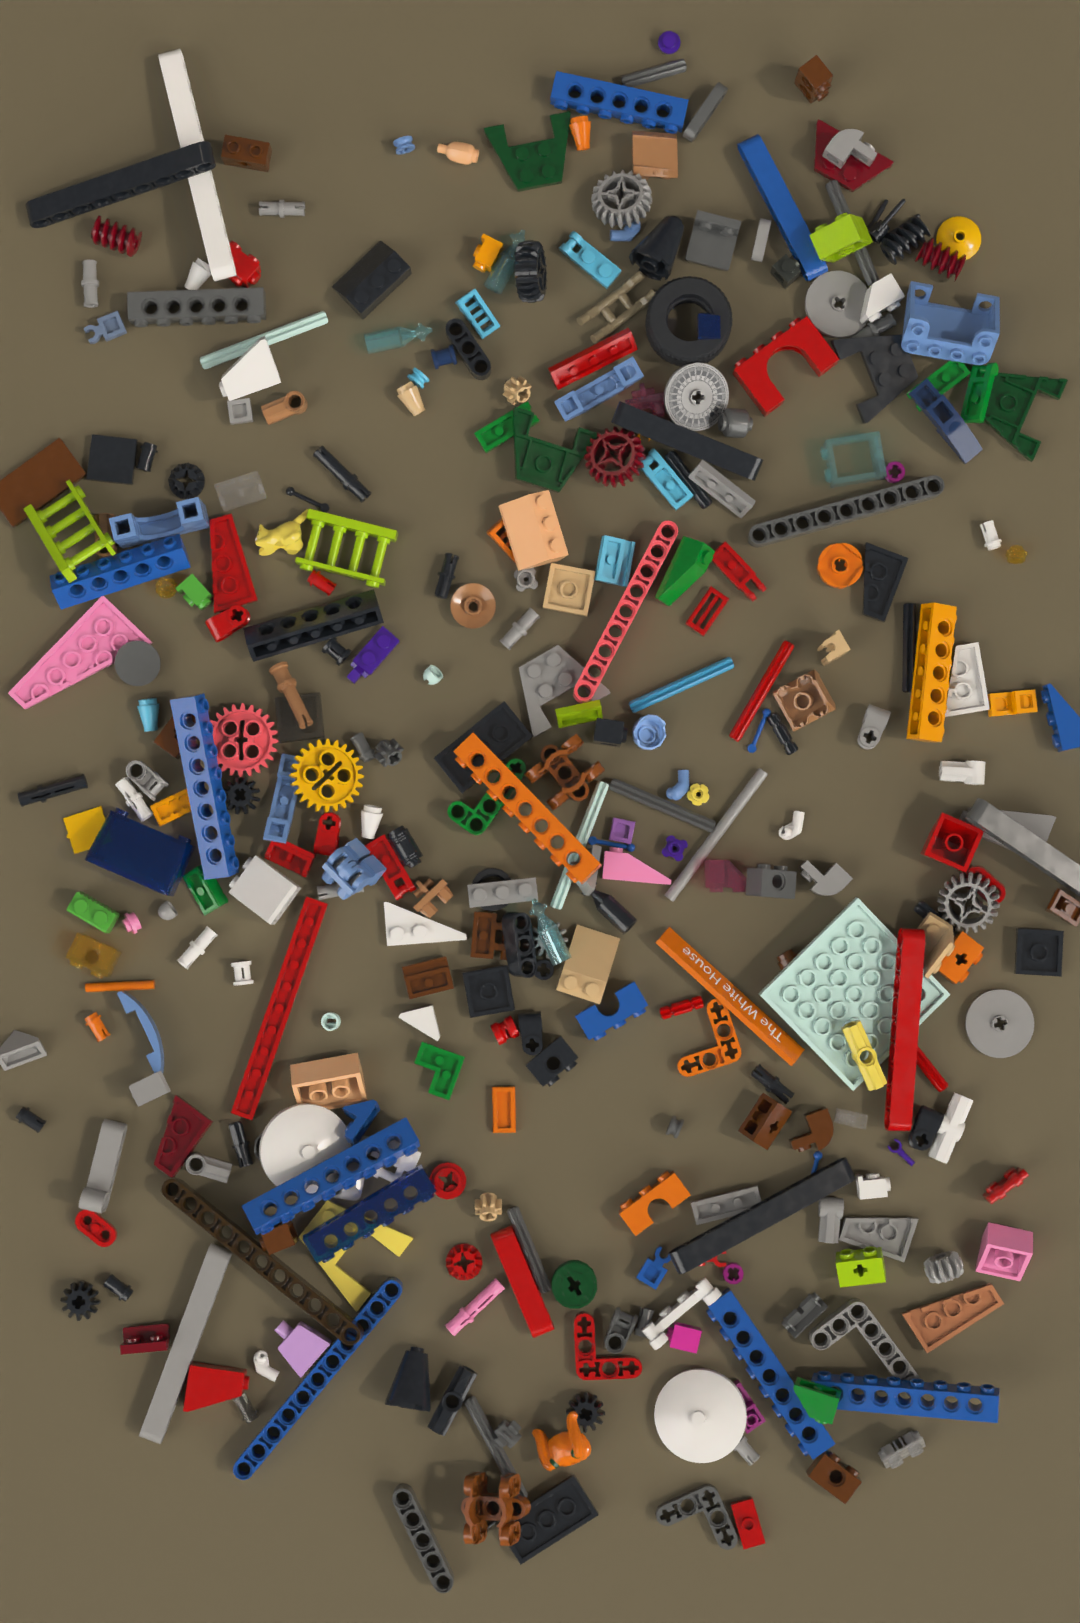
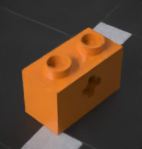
[938,931,984,984]

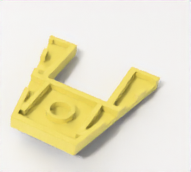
[299,1200,413,1312]

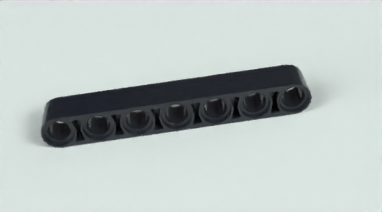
[611,401,763,481]

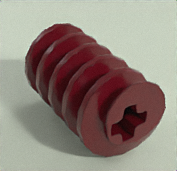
[91,215,142,257]
[915,237,966,282]

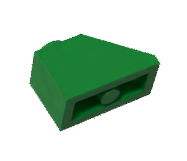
[793,1377,842,1424]

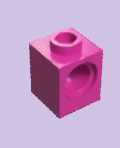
[666,1321,702,1354]

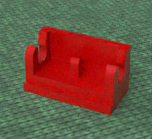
[264,841,317,878]

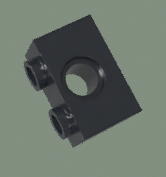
[593,718,628,748]
[525,1036,578,1087]

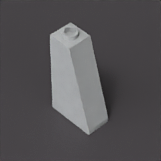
[959,807,1056,851]

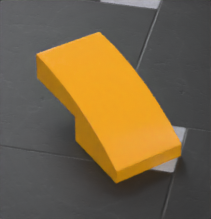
[987,689,1038,717]

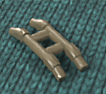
[577,271,656,343]

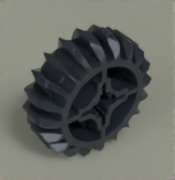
[514,240,547,303]

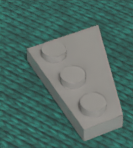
[838,1217,919,1262]

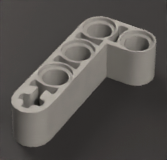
[79,1119,128,1214]

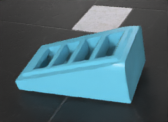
[455,289,500,339]

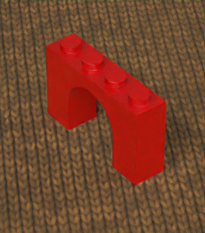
[733,316,839,417]

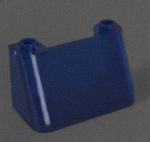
[85,808,195,896]

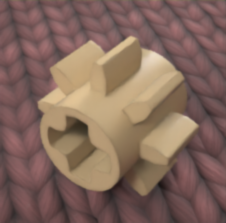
[503,376,532,405]
[475,1192,502,1221]

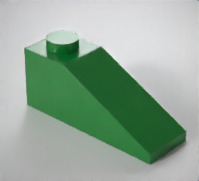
[655,536,715,606]

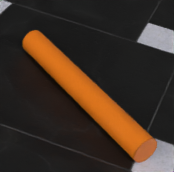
[85,980,155,992]

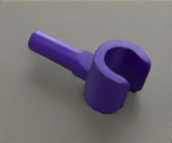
[888,1139,915,1166]

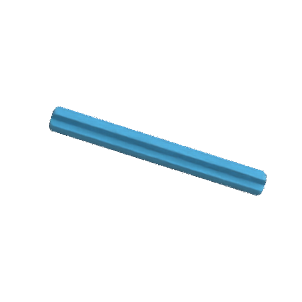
[629,657,734,713]

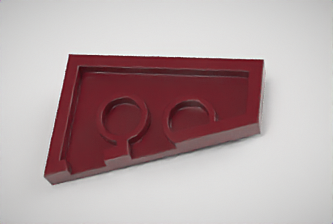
[154,1095,214,1178]

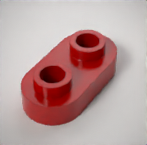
[965,865,1006,903]
[75,1210,117,1247]

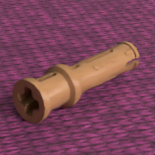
[269,662,313,729]

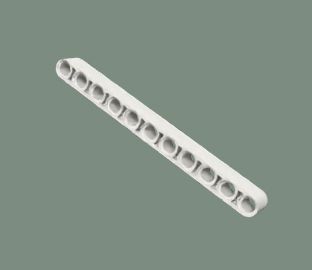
[158,49,237,281]

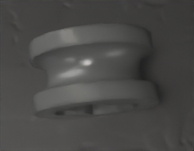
[666,1115,684,1139]

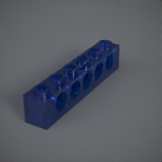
[303,1164,436,1263]

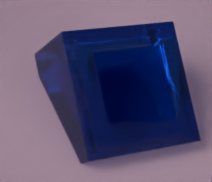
[697,313,721,339]

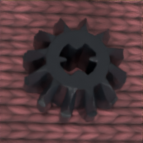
[224,776,261,815]
[60,1281,101,1321]
[566,1392,605,1433]

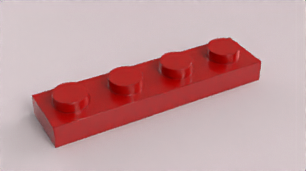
[548,328,638,390]

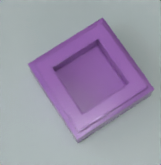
[609,817,635,844]

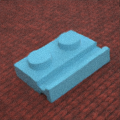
[594,535,636,587]

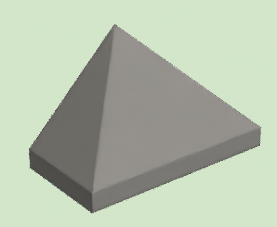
[0,1030,47,1071]

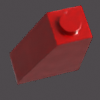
[183,1361,250,1412]

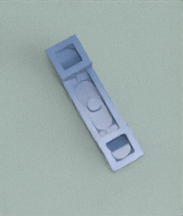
[554,356,644,422]
[263,754,298,844]
[117,991,164,1073]

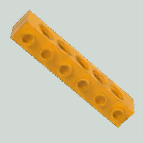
[906,603,957,743]

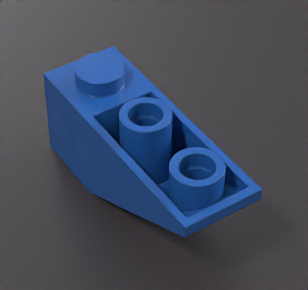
[1041,683,1080,752]

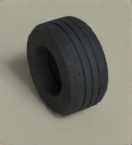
[645,276,733,367]

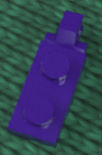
[347,626,400,684]

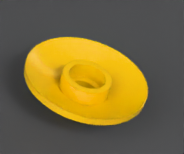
[936,216,981,260]

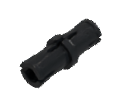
[750,1064,795,1104]

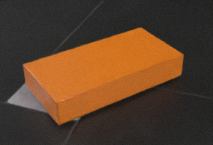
[492,1086,516,1133]

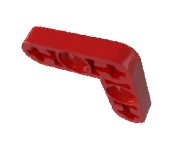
[574,1312,642,1380]

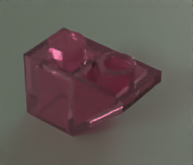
[704,860,747,892]

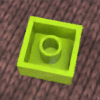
[810,213,873,263]

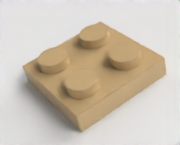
[543,563,596,617]

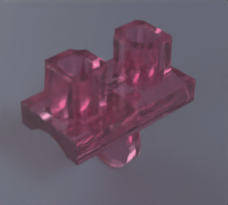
[625,383,665,417]

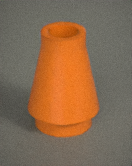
[569,116,591,151]

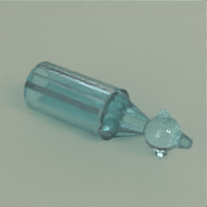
[484,229,525,295]
[364,323,433,354]
[529,898,572,966]

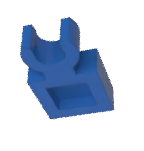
[636,1246,671,1290]

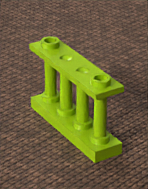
[24,479,116,583]
[295,509,398,588]

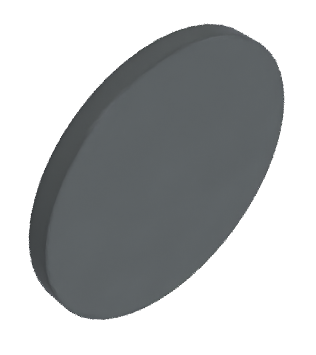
[115,640,161,686]

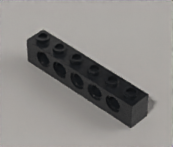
[243,589,384,662]

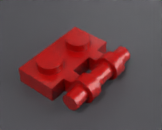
[982,1167,1029,1204]

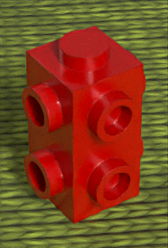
[229,240,261,288]

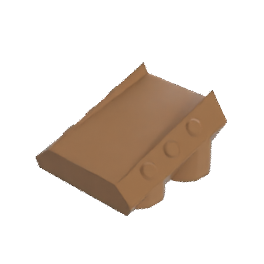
[632,131,678,180]
[773,669,836,732]

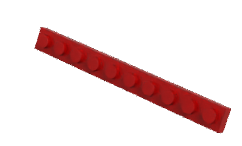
[231,896,328,1120]

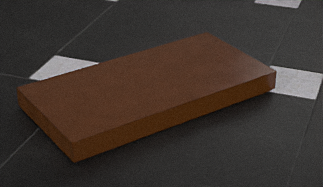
[0,438,87,528]

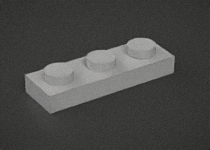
[688,459,756,518]
[467,877,538,908]
[691,1185,761,1225]

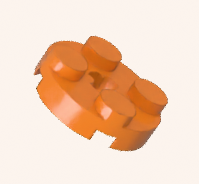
[817,543,863,589]

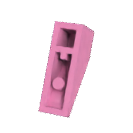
[602,847,671,885]

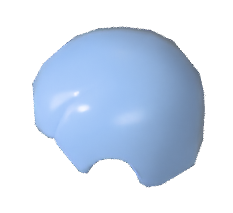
[632,714,667,750]

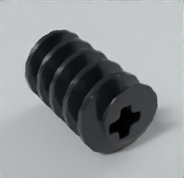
[880,216,931,265]

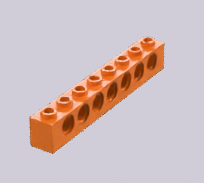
[453,733,602,884]

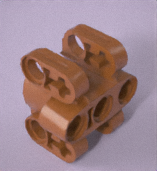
[525,734,605,811]
[461,1472,531,1546]

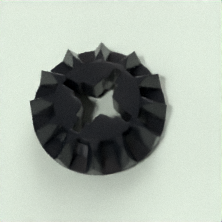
[168,463,205,499]

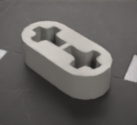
[751,218,771,262]

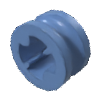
[393,136,415,155]

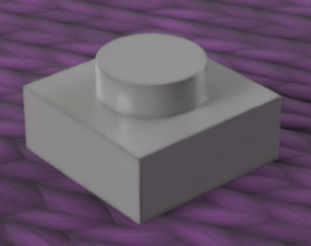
[227,398,253,425]

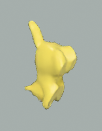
[255,509,308,556]

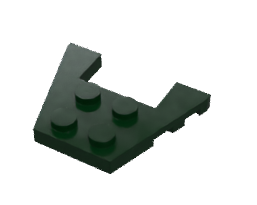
[484,111,571,192]
[984,373,1068,462]
[513,407,597,493]

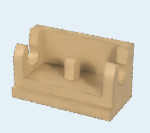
[817,630,851,666]

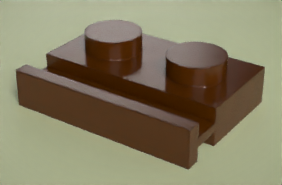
[402,956,454,999]

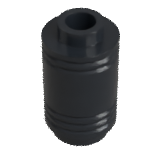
[387,825,423,869]

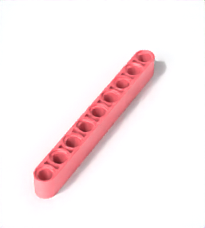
[573,521,678,703]

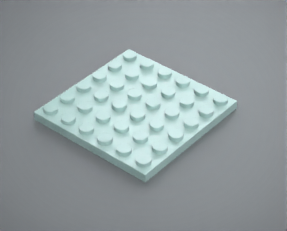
[758,897,950,1091]

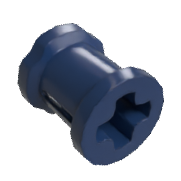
[430,344,457,370]

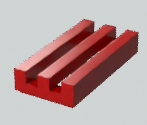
[685,586,729,637]

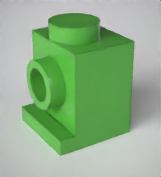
[175,574,213,610]

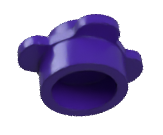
[662,835,688,861]

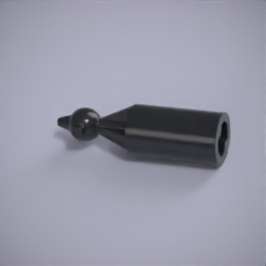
[581,882,637,935]

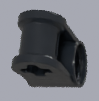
[518,1011,543,1056]
[908,1105,944,1151]

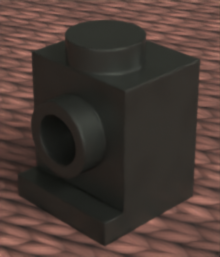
[770,254,802,289]

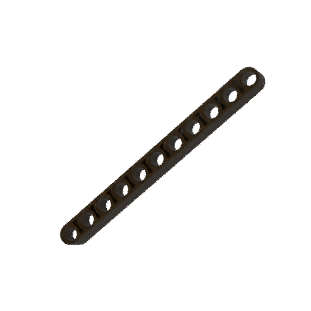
[161,1178,364,1345]

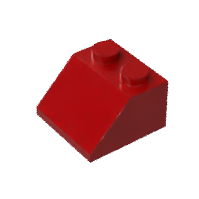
[920,812,984,873]

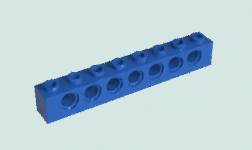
[170,693,239,880]
[242,1117,420,1235]
[706,1287,835,1459]
[811,1371,1000,1423]

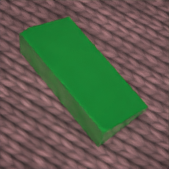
[182,865,228,916]

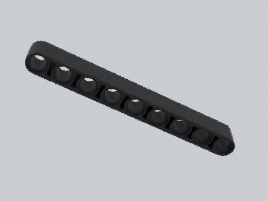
[26,141,216,228]
[668,1157,856,1274]

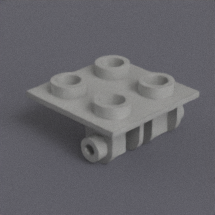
[878,1430,926,1469]

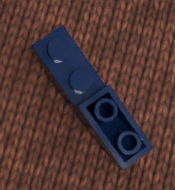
[909,378,983,464]

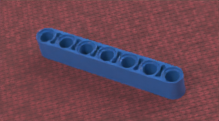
[737,134,828,282]

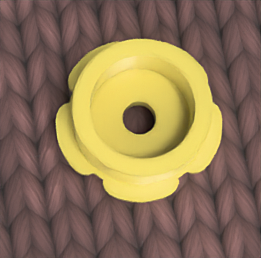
[687,783,709,806]

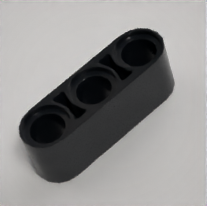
[446,318,491,380]
[502,912,537,978]

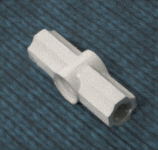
[928,1092,973,1164]

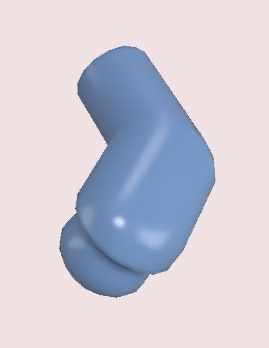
[610,221,641,242]
[666,770,689,801]

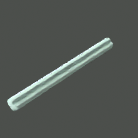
[200,311,328,369]
[550,781,609,910]

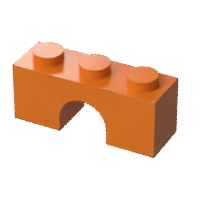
[618,1171,691,1236]

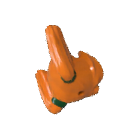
[532,1411,591,1471]

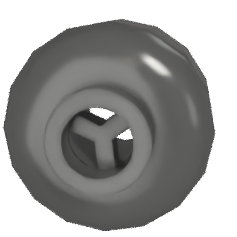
[718,408,753,438]

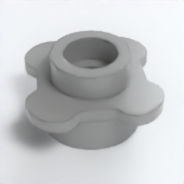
[514,568,538,592]

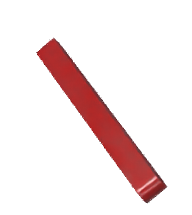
[884,928,925,1131]

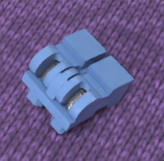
[322,838,387,900]

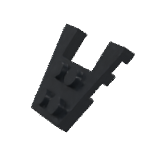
[831,334,918,424]

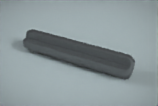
[621,59,687,87]

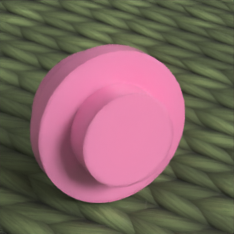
[122,912,142,934]

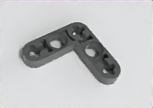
[656,1484,738,1550]

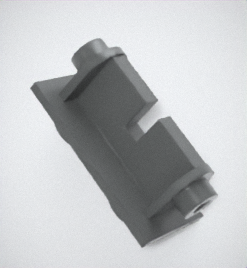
[781,1292,828,1338]

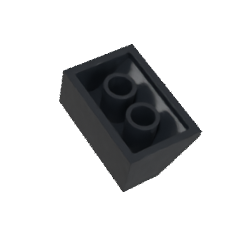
[332,241,412,319]

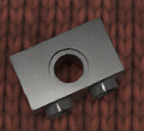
[745,864,797,899]

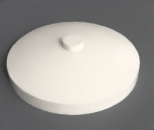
[259,1103,351,1193]
[654,1368,747,1463]

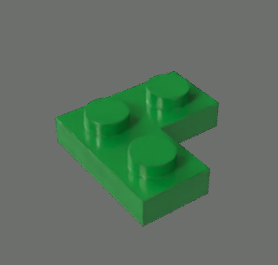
[414,1041,465,1100]

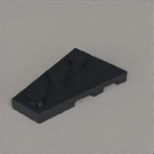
[862,542,909,623]

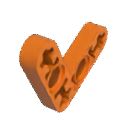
[677,998,741,1077]

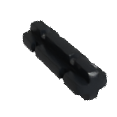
[767,713,798,755]

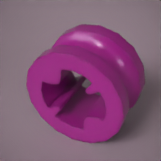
[884,461,905,483]
[722,1262,744,1284]

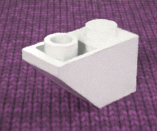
[860,273,905,324]

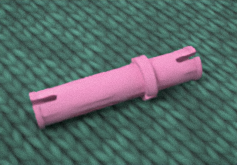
[445,1278,505,1336]

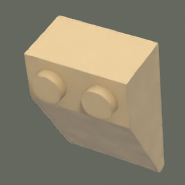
[556,925,620,1004]

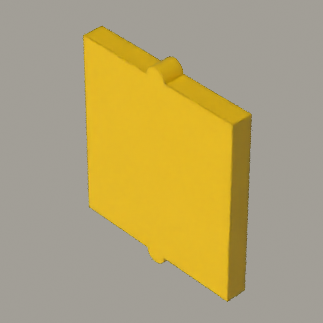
[63,806,113,854]

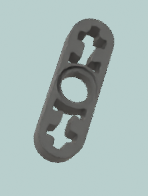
[682,82,728,143]

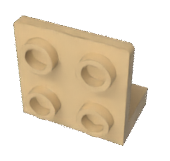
[917,912,955,978]

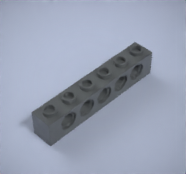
[127,287,266,327]

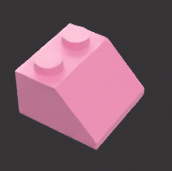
[975,1222,1033,1281]

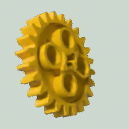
[289,739,364,813]

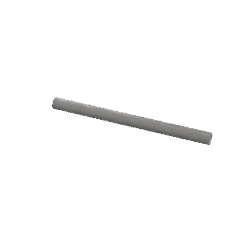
[664,768,768,902]

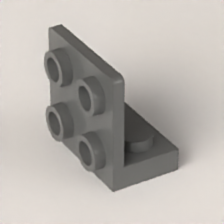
[685,210,741,271]

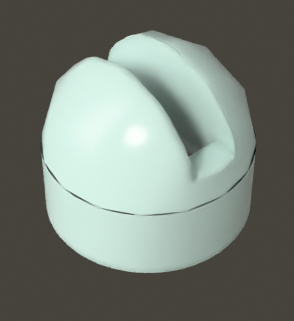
[423,665,443,685]
[321,1012,341,1031]

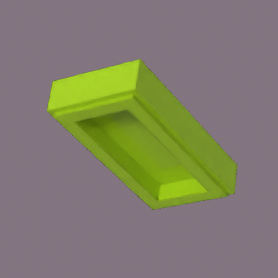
[555,700,603,728]

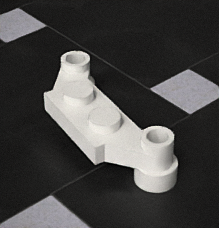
[642,1278,722,1350]

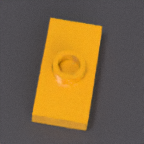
[150,788,191,827]

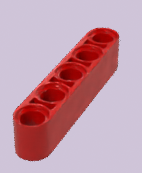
[490,1225,555,1338]

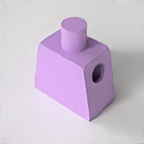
[274,1320,332,1377]

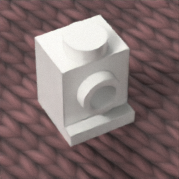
[855,1173,891,1200]

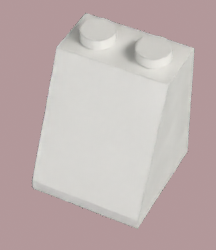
[219,336,281,401]
[228,855,302,925]

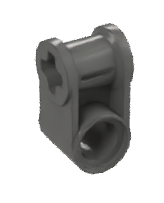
[604,1307,638,1354]

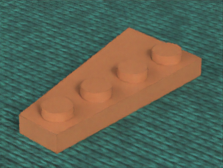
[901,1283,1004,1353]

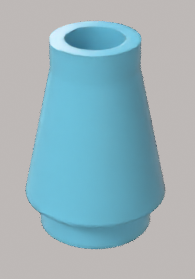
[137,698,159,732]

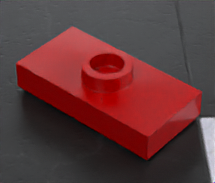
[730,1497,766,1549]

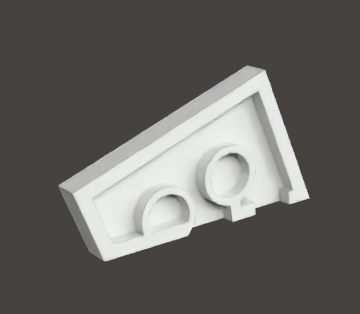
[945,642,990,717]

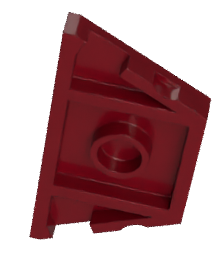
[814,119,894,192]

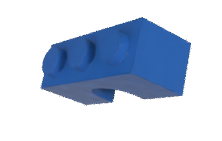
[575,981,648,1041]

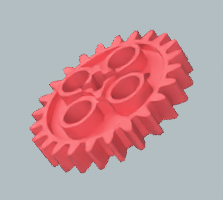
[210,703,279,777]

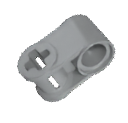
[857,704,891,750]
[126,760,169,801]

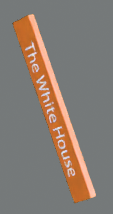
[655,927,805,1066]

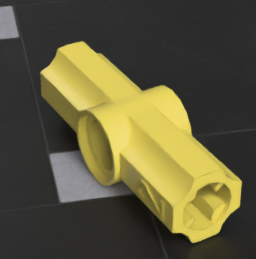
[841,1020,887,1091]

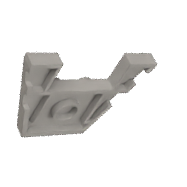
[519,645,611,737]

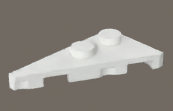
[384,902,467,946]

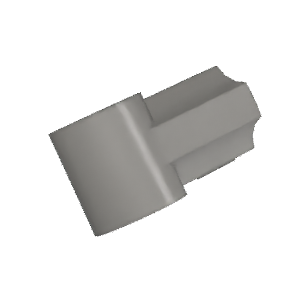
[185,1152,233,1183]
[818,1197,844,1244]

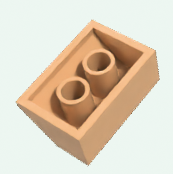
[499,490,569,571]
[290,1053,368,1110]

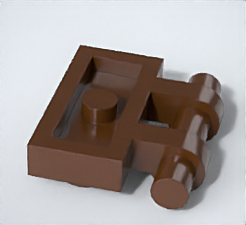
[470,912,507,960]

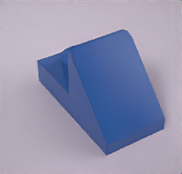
[342,1100,380,1145]

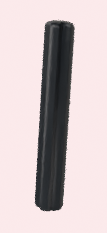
[902,603,916,693]

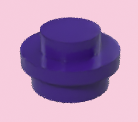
[658,31,681,54]

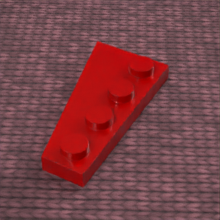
[210,514,258,614]

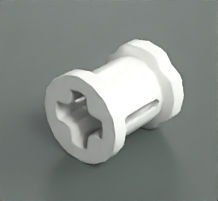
[231,961,254,986]

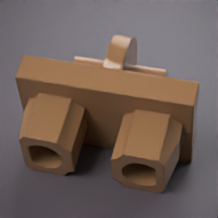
[413,878,454,918]

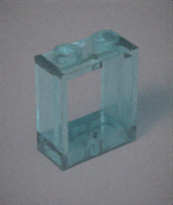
[820,431,887,488]

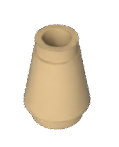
[396,381,425,416]

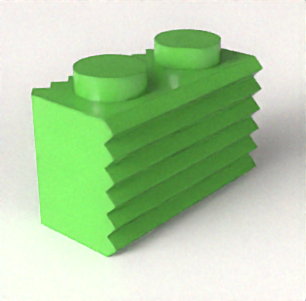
[66,892,120,933]

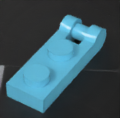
[559,231,622,289]
[639,448,694,511]

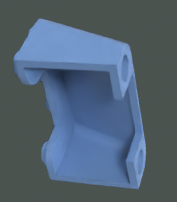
[901,281,1000,365]

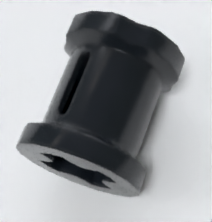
[322,637,352,666]

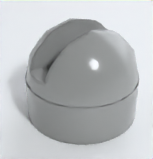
[158,900,178,920]

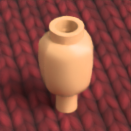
[437,142,479,165]

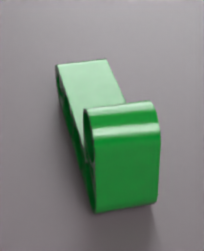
[447,759,526,835]

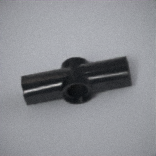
[427,1364,478,1436]

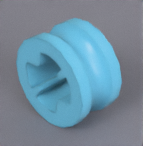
[407,367,430,389]

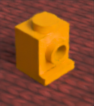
[473,233,504,273]

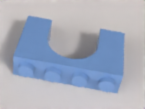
[109,497,210,548]

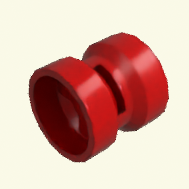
[490,1015,520,1045]

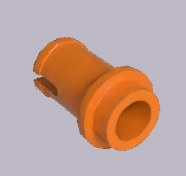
[85,1012,111,1042]

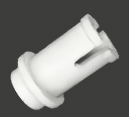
[980,520,1002,551]

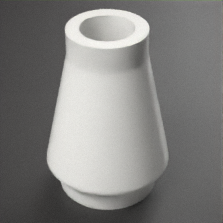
[184,258,212,290]
[361,804,383,839]

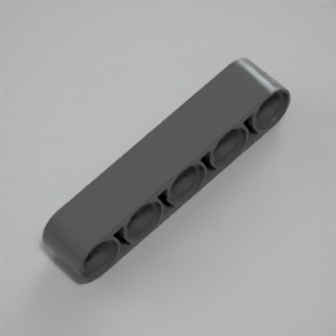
[392,1483,454,1593]

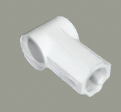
[939,761,986,785]

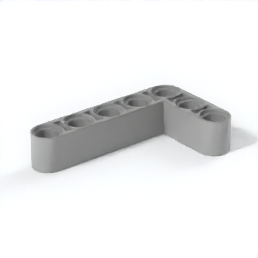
[809,1298,921,1396]

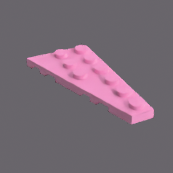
[8,596,153,709]

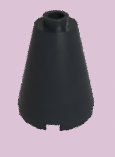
[629,216,684,281]
[385,1347,431,1412]

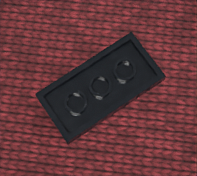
[434,701,533,794]
[496,1474,599,1565]

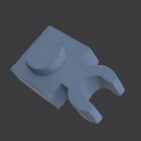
[84,310,127,344]

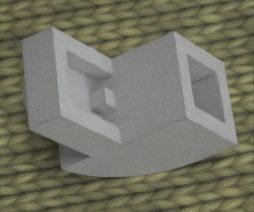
[822,129,877,169]
[799,860,853,896]

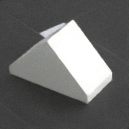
[398,1005,441,1041]

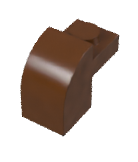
[789,1107,834,1152]

